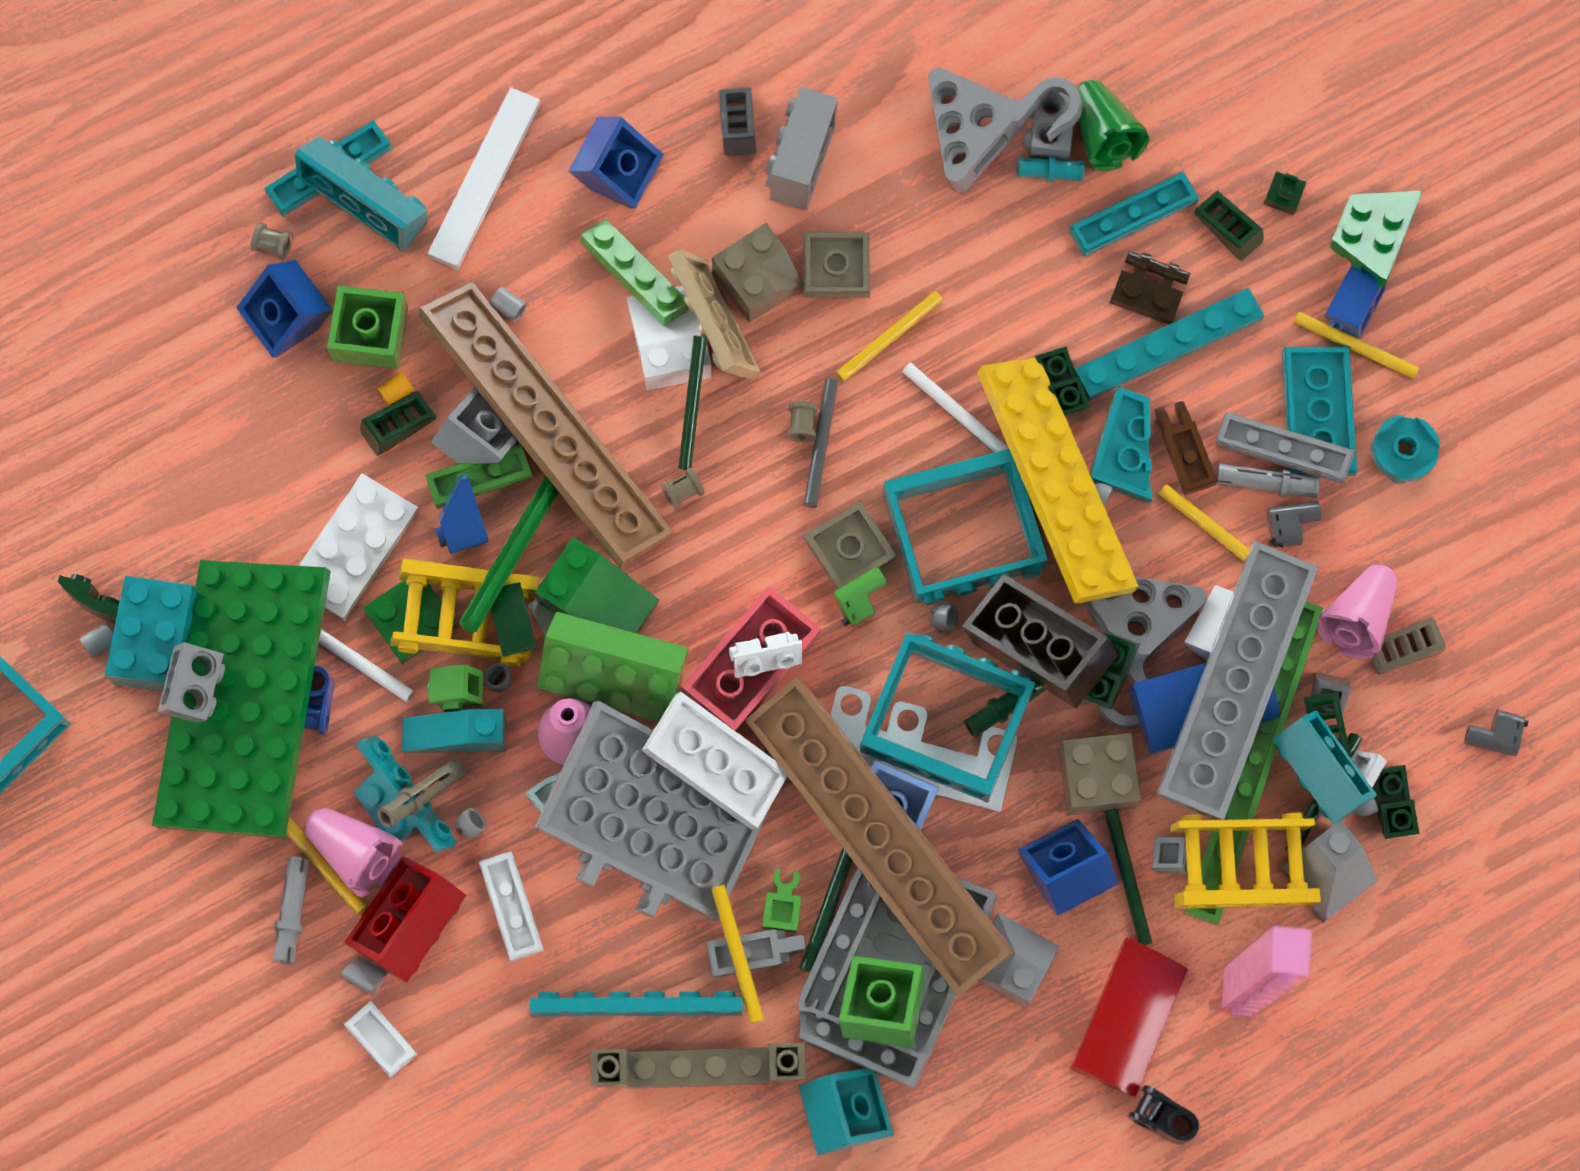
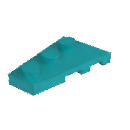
[1089,387,1152,503]

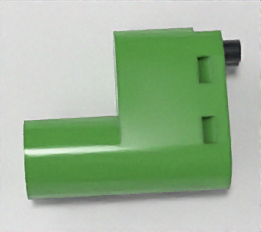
[833,567,887,627]

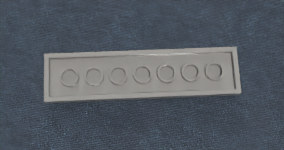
[1156,541,1318,820]

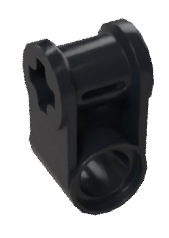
[1128,1085,1199,1145]

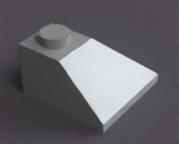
[431,387,518,463]
[1280,820,1378,923]
[979,913,1059,1008]

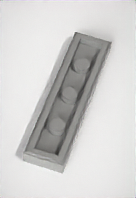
[1215,412,1355,484]

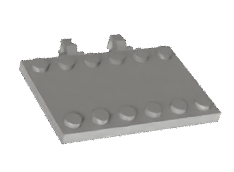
[534,701,769,920]

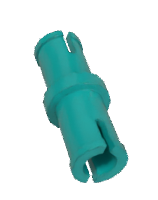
[1016,156,1084,182]

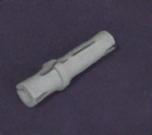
[1216,463,1320,498]
[272,857,310,965]

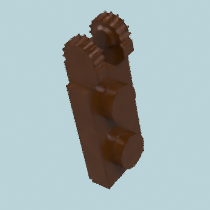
[1155,401,1218,495]

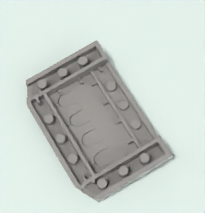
[798,869,998,1089]

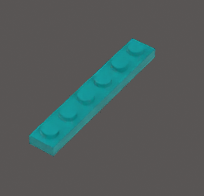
[1074,288,1264,401]
[530,991,743,1016]

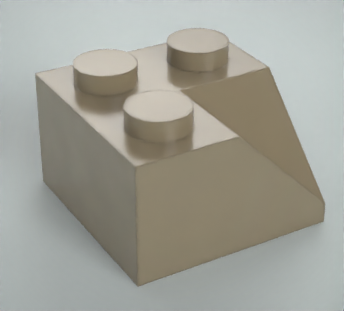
[712,223,803,323]

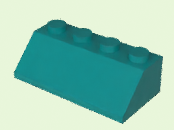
[294,136,427,252]

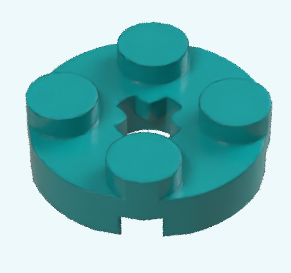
[1370,415,1440,484]

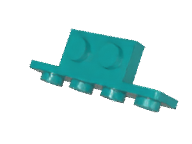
[353,736,457,852]

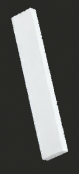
[427,87,541,270]

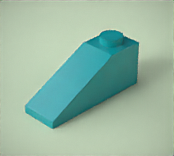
[402,709,506,753]

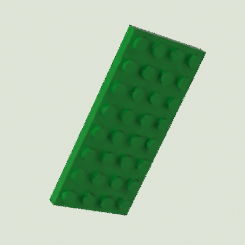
[152,560,331,839]

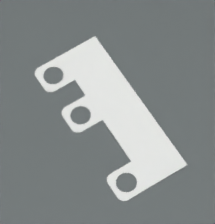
[830,686,1017,812]

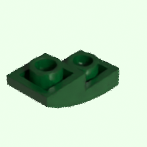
[1033,346,1090,416]
[57,574,120,624]
[491,582,537,657]
[1084,631,1140,709]
[1372,765,1419,839]

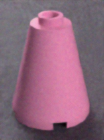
[1317,565,1398,659]
[538,699,592,765]
[305,808,403,897]

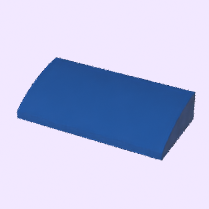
[1128,663,1280,755]

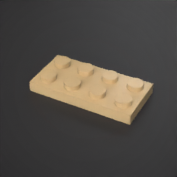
[668,249,761,379]

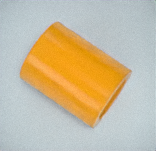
[376,372,414,406]

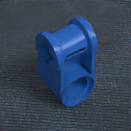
[304,666,334,735]

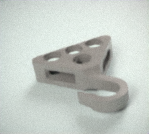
[928,67,1082,193]
[1083,576,1207,729]

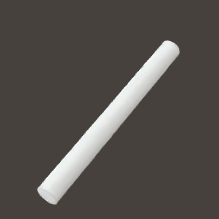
[902,363,1009,453]
[319,629,414,702]

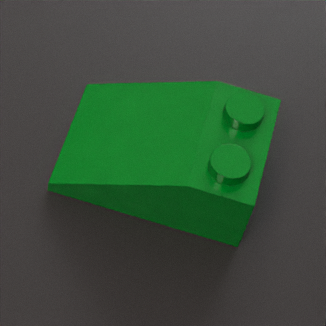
[535,537,659,633]

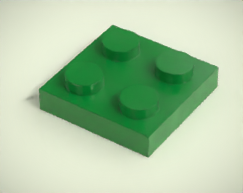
[363,581,458,664]

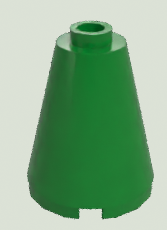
[1077,80,1150,171]

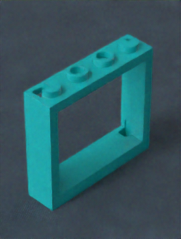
[883,449,1048,605]
[860,632,1035,803]
[0,656,71,794]

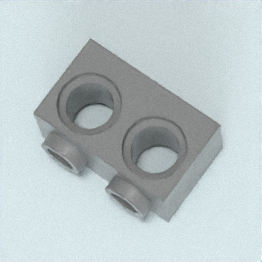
[1024,93,1073,160]
[157,642,225,724]

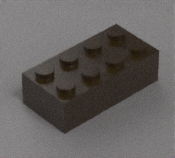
[962,574,1118,709]

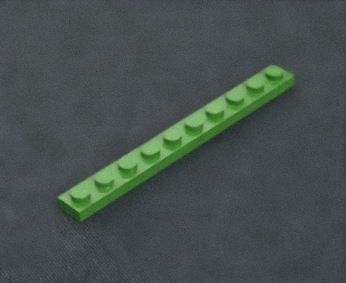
[1184,602,1323,926]

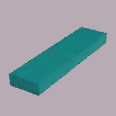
[264,120,393,217]
[1069,171,1199,257]

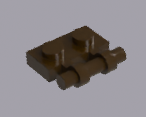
[1110,251,1191,325]

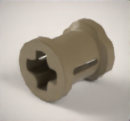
[251,222,293,260]
[787,401,818,442]
[661,467,705,509]

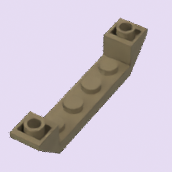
[591,1043,806,1089]

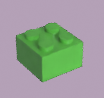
[327,286,408,369]
[839,956,925,1048]

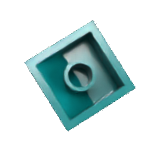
[799,1068,894,1155]

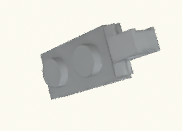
[706,929,806,978]

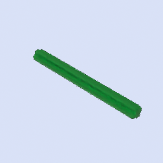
[459,476,559,633]

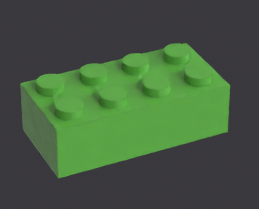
[537,612,689,722]

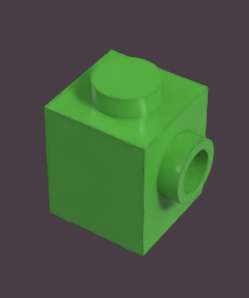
[427,664,483,712]

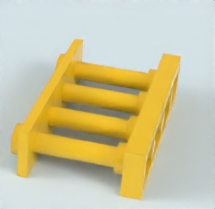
[390,558,539,667]
[1170,813,1321,909]

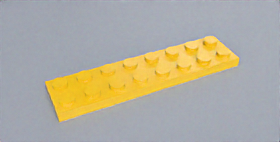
[977,357,1139,604]

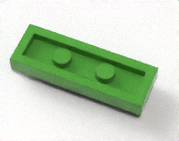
[425,444,532,509]

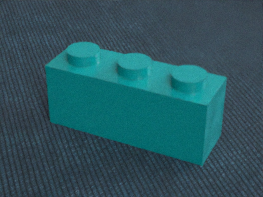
[1273,710,1377,824]

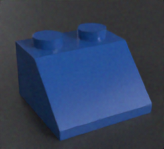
[568,117,664,209]
[236,260,332,358]
[1018,819,1118,916]

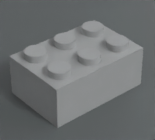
[766,87,838,211]

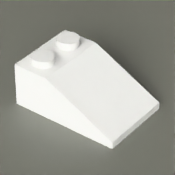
[626,286,712,390]

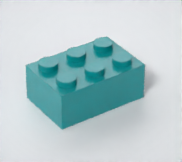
[105,576,197,691]

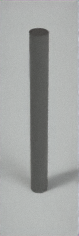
[804,378,838,508]

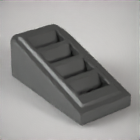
[719,87,756,156]

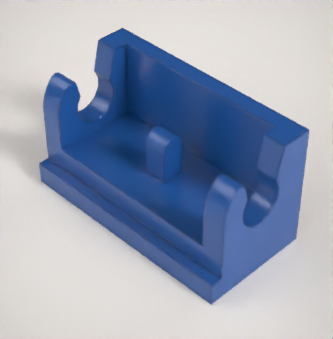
[1325,265,1387,339]

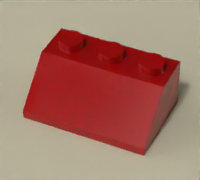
[344,856,466,983]

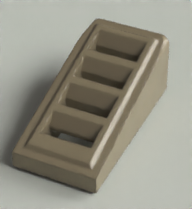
[1371,617,1446,675]

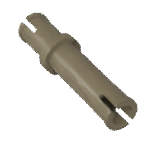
[377,759,465,828]

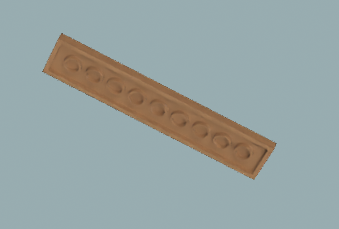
[418,282,674,568]
[745,677,1014,996]

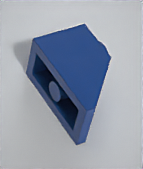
[435,473,489,554]

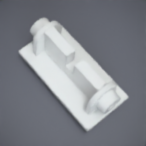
[729,632,802,678]

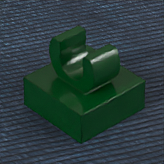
[1263,171,1307,215]

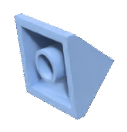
[871,760,939,831]

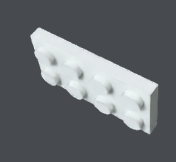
[298,474,419,621]
[642,692,787,830]

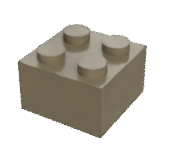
[1058,733,1141,816]

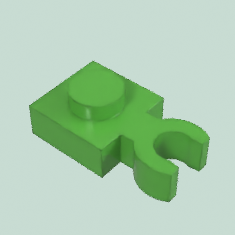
[762,869,802,933]

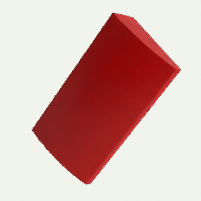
[1070,937,1188,1098]

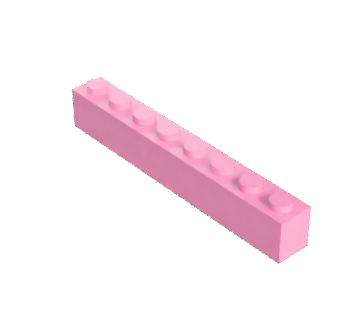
[1222,926,1311,1018]

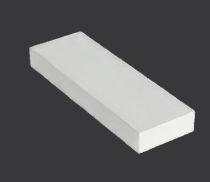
[479,851,544,962]

